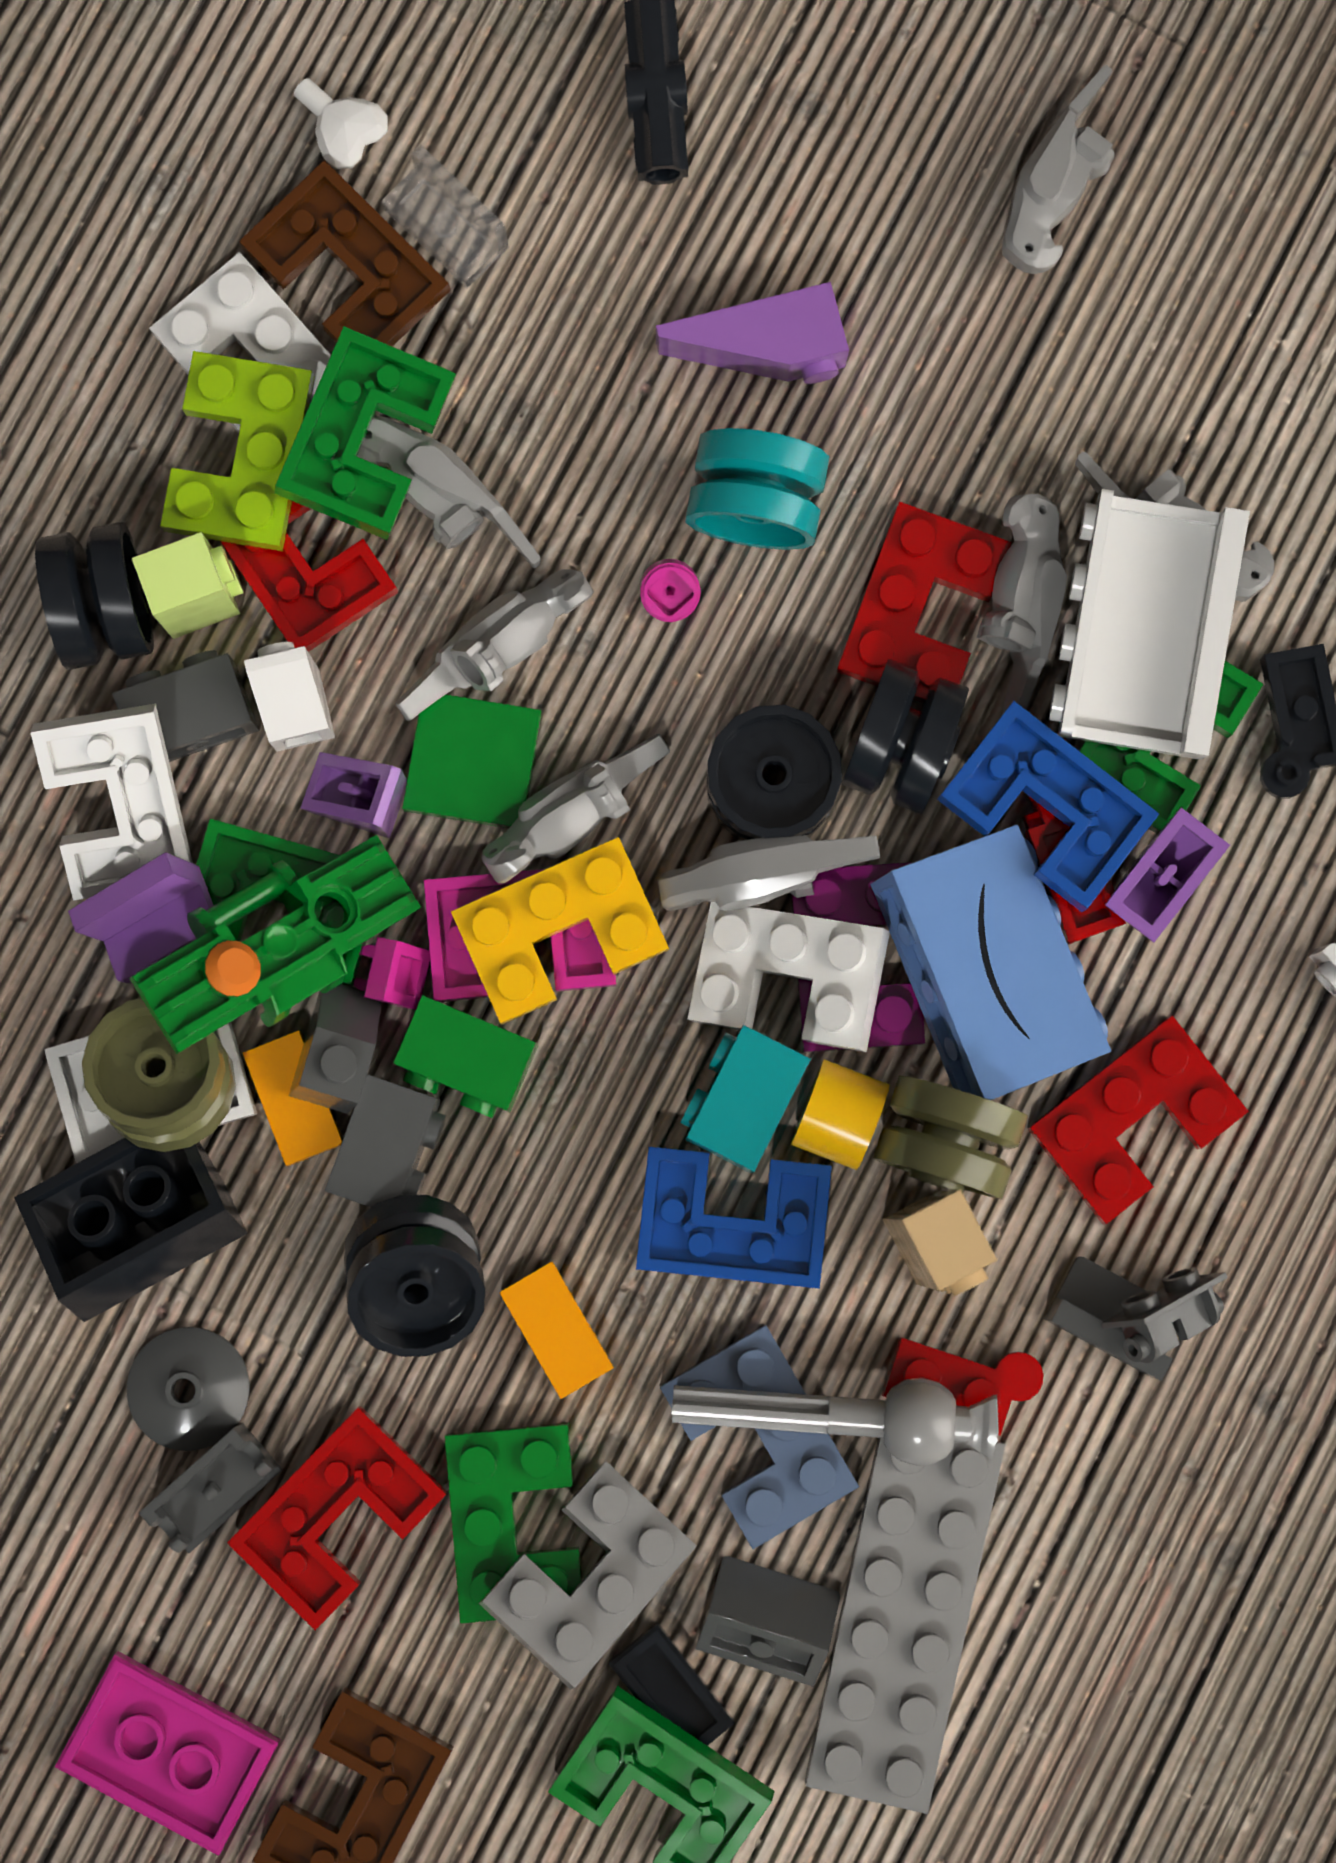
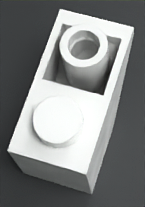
[244,642,335,752]

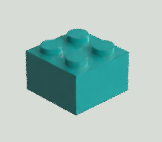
[681,1025,811,1173]

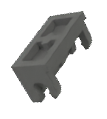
[139,1424,283,1554]

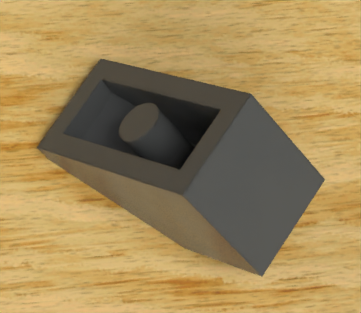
[289,984,381,1113]

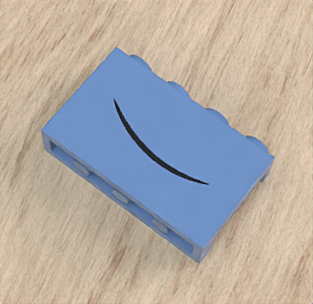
[870,824,1112,1100]

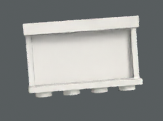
[1049,489,1250,760]

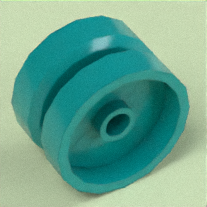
[686,428,830,550]

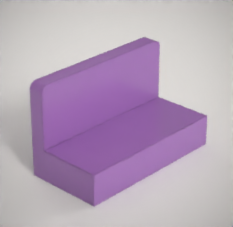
[68,852,214,984]

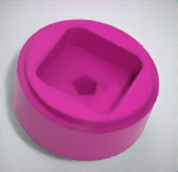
[640,559,700,622]

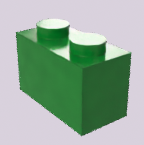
[393,995,538,1118]

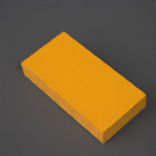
[242,1030,343,1167]
[499,1261,614,1399]

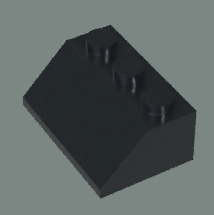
[14,1138,248,1322]

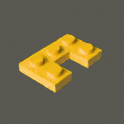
[451,837,669,1025]

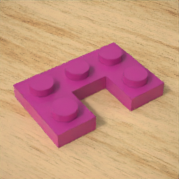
[424,869,617,1002]

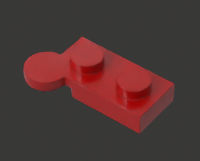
[882,1337,1044,1436]

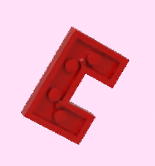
[220,501,398,652]
[836,501,1012,703]
[1027,1015,1249,1225]
[227,1406,448,1631]

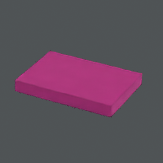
[55,1651,281,1856]

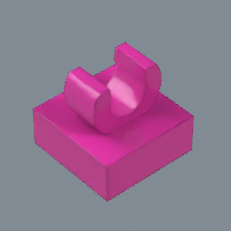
[354,937,430,1010]

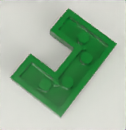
[274,326,456,540]
[1079,661,1263,834]
[196,819,367,986]
[445,1423,582,1624]
[548,1686,775,1863]

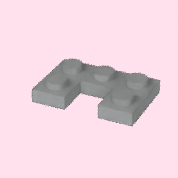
[479,1461,697,1690]

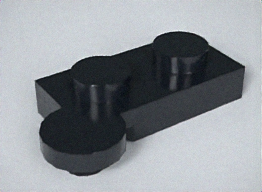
[1260,644,1336,799]

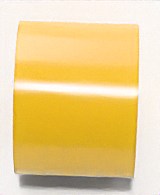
[790,1059,890,1170]

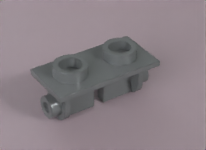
[1101,1267,1228,1363]

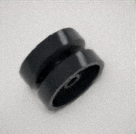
[35,522,154,670]
[841,658,969,814]
[706,705,842,841]
[344,1195,486,1357]

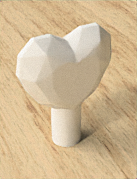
[294,78,388,169]

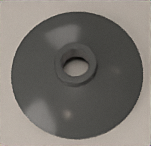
[127,1327,250,1451]

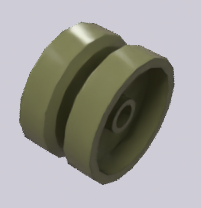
[82,998,236,1152]
[873,1075,1028,1200]

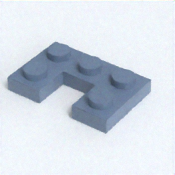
[660,1324,859,1550]

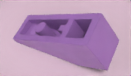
[656,282,849,384]

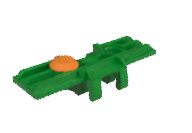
[129,835,421,1054]

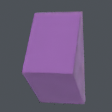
[300,752,407,839]
[1105,808,1230,943]

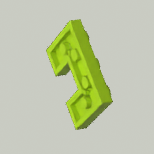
[160,351,315,551]

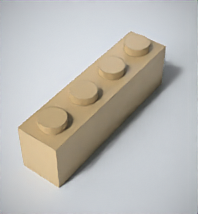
[883,1190,998,1296]

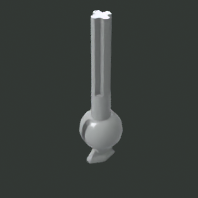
[671,1378,999,1466]

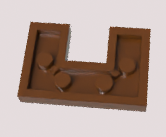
[239,160,451,347]
[252,1687,454,1863]

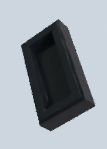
[609,1622,735,1746]

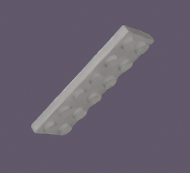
[805,1438,1005,1814]

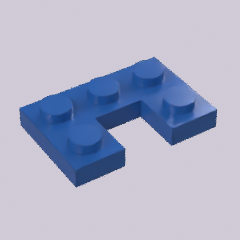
[937,701,1159,912]
[636,1147,832,1289]

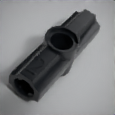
[624,0,688,185]

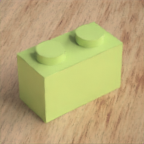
[132,532,244,639]

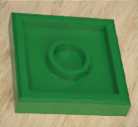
[402,694,542,828]

